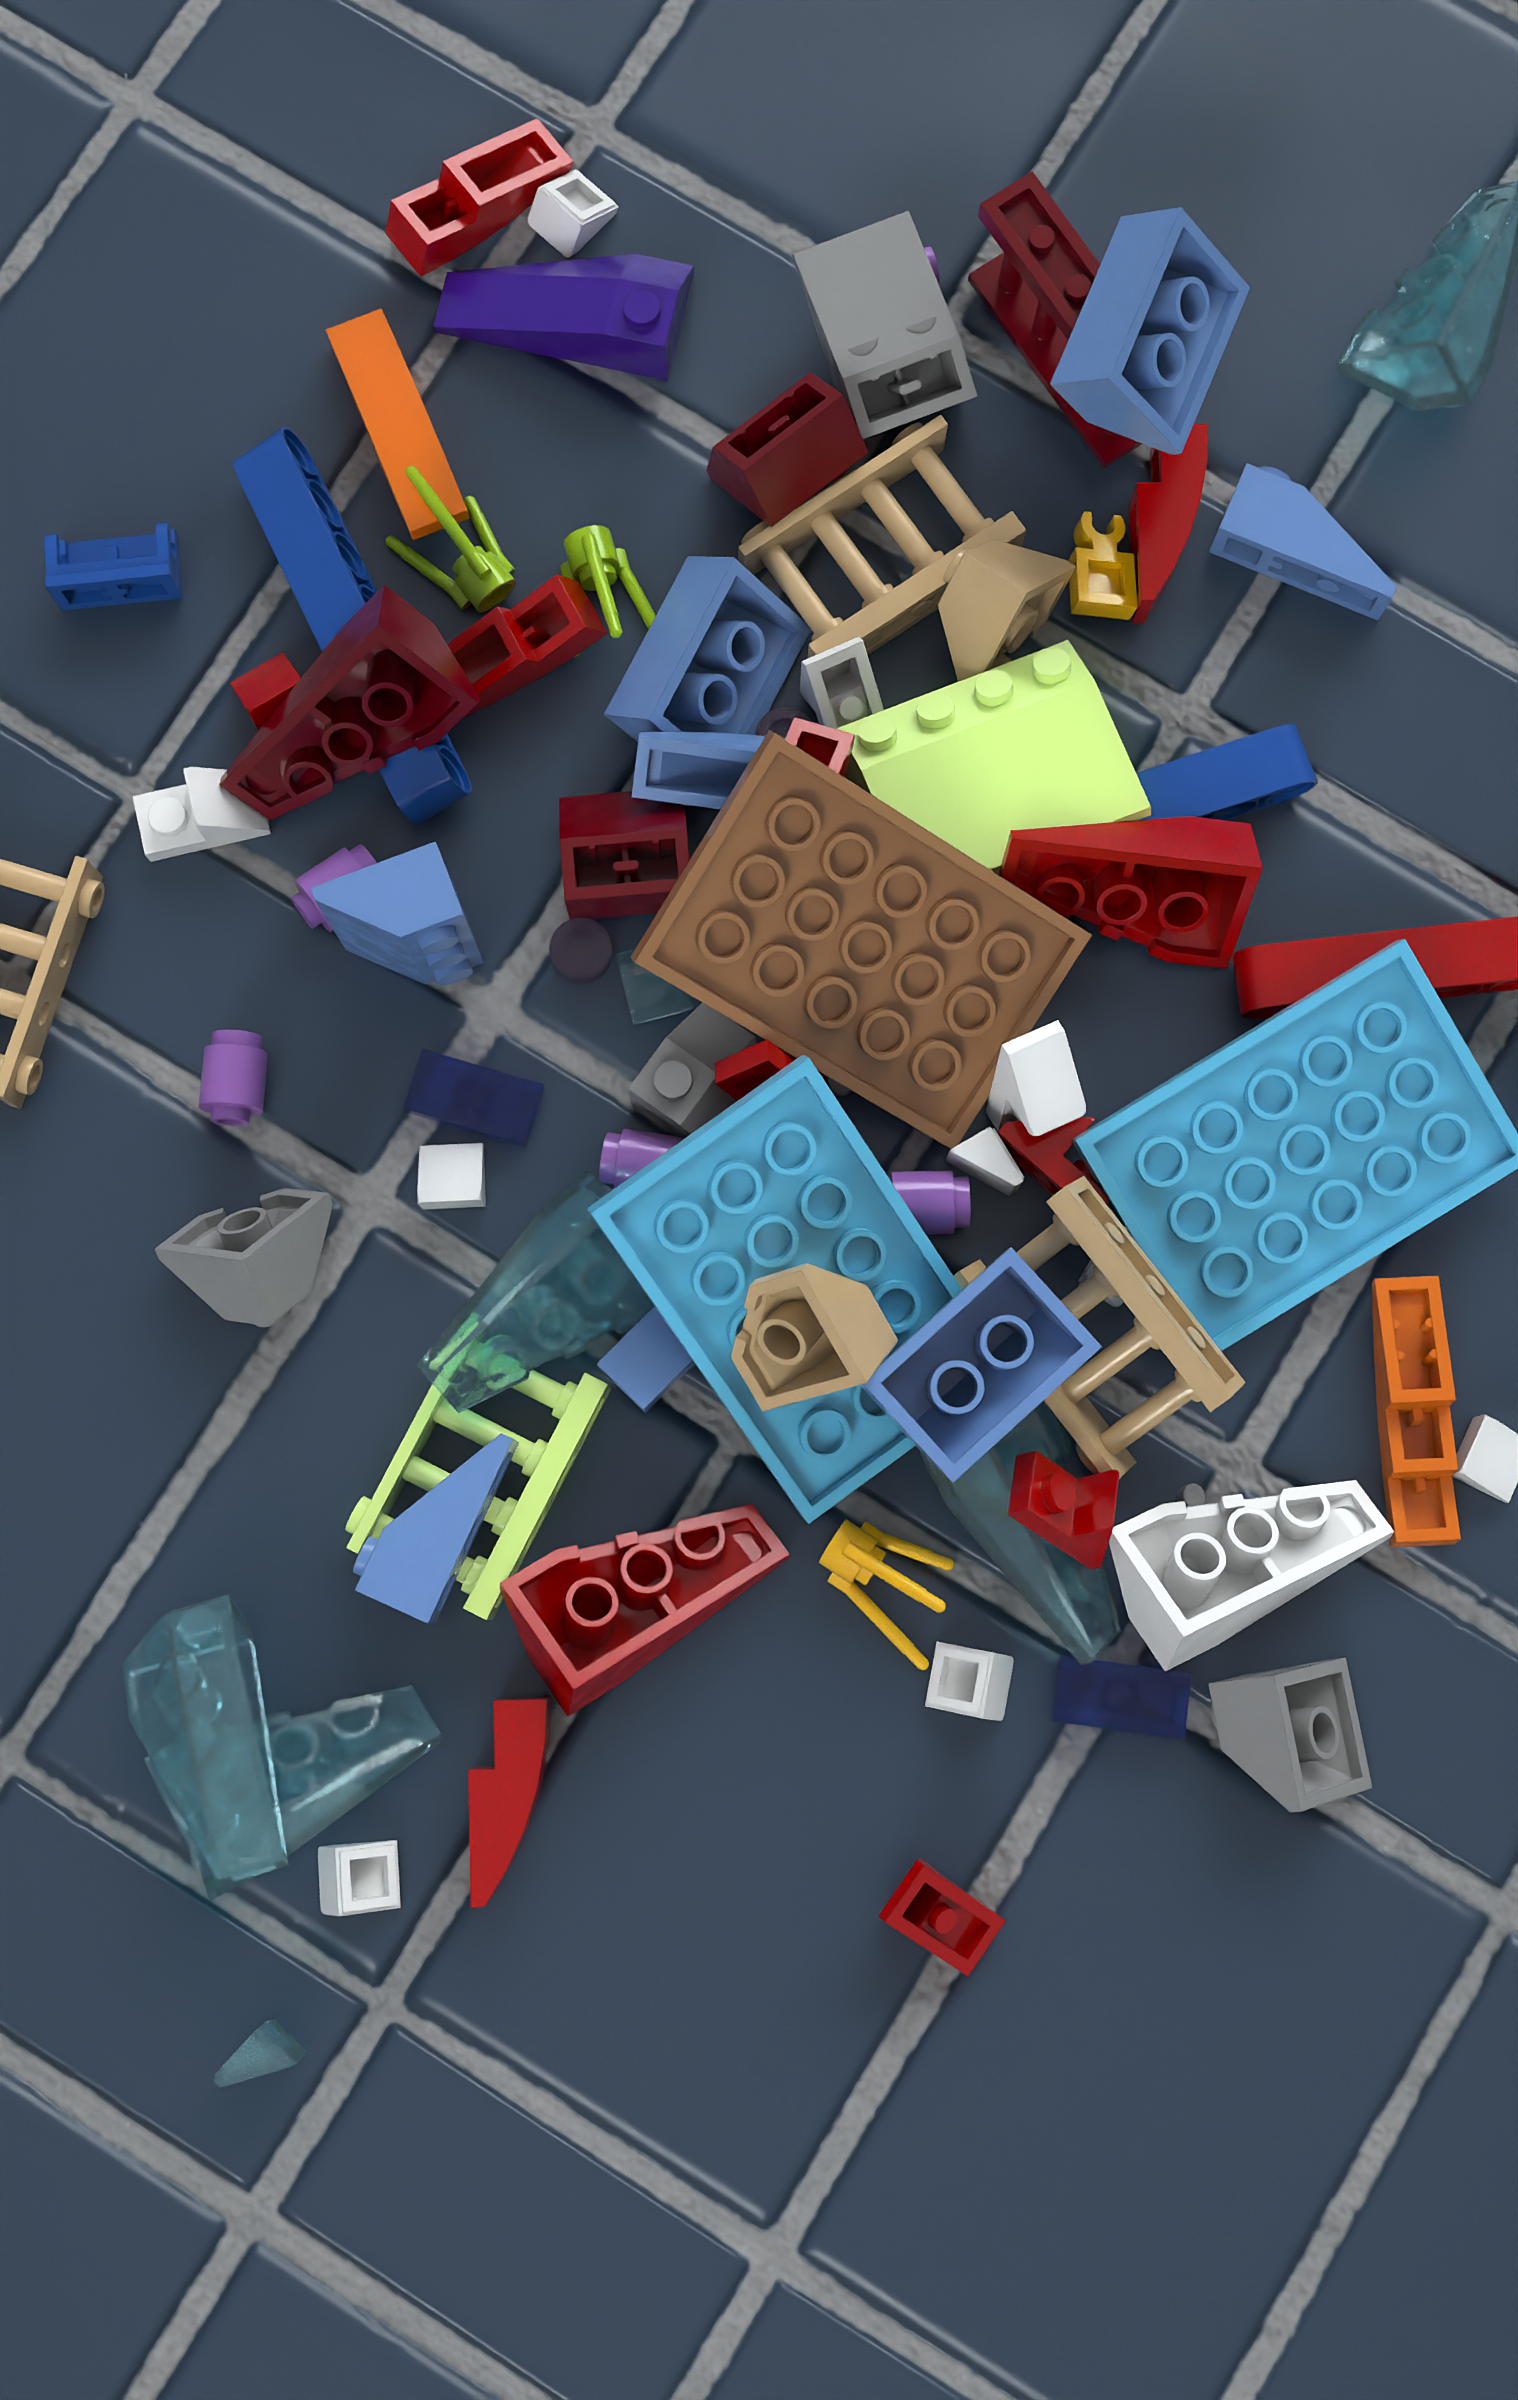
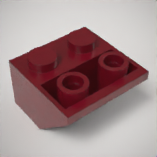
[706,372,868,527]
[559,791,690,921]

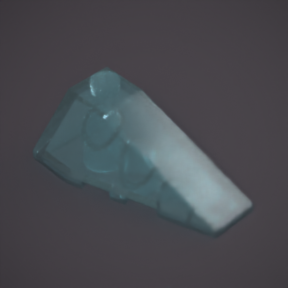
[1336,181,1518,411]
[417,1171,654,1413]
[918,1400,1121,1665]
[122,1594,288,1886]
[144,1685,443,1900]

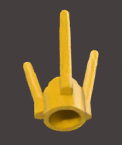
[819,1519,954,1670]

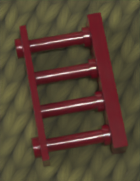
[968,171,1142,468]

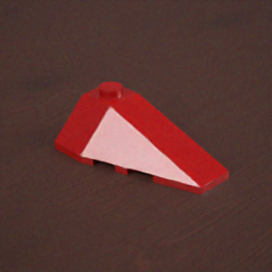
[999,816,1263,969]
[499,1504,790,1717]

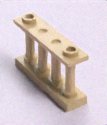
[738,415,1026,658]
[0,856,105,1109]
[953,1176,1246,1479]

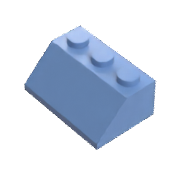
[1050,207,1250,455]
[604,556,811,742]
[310,841,484,986]
[860,1247,1102,1483]

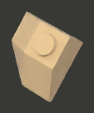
[938,539,1076,682]
[731,1263,898,1411]

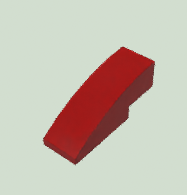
[385,118,574,277]
[1128,424,1208,623]
[447,574,608,719]
[468,1697,552,1908]

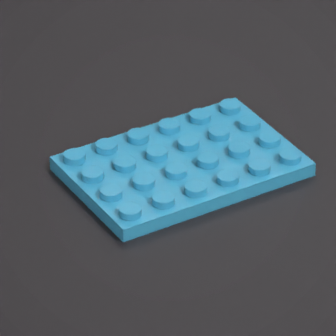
[1071,939,1518,1351]
[587,1055,962,1524]

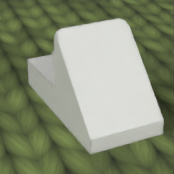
[800,637,884,729]
[132,767,272,862]
[985,1020,1086,1136]

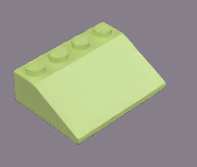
[837,640,1151,875]

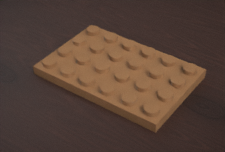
[631,730,1092,1149]

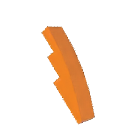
[325,308,470,540]
[1372,1276,1461,1548]

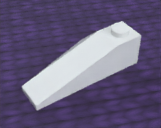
[1109,1480,1394,1671]

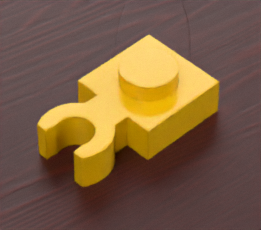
[1068,511,1138,620]

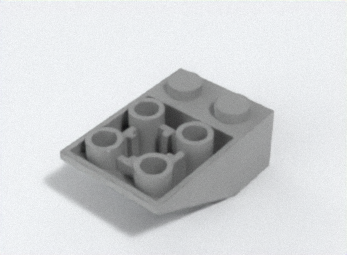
[792,211,977,439]

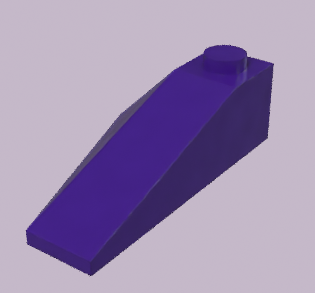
[433,254,694,381]

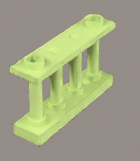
[345,1314,611,1620]

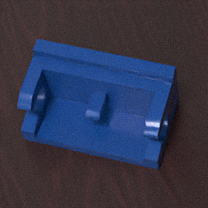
[44,522,183,611]

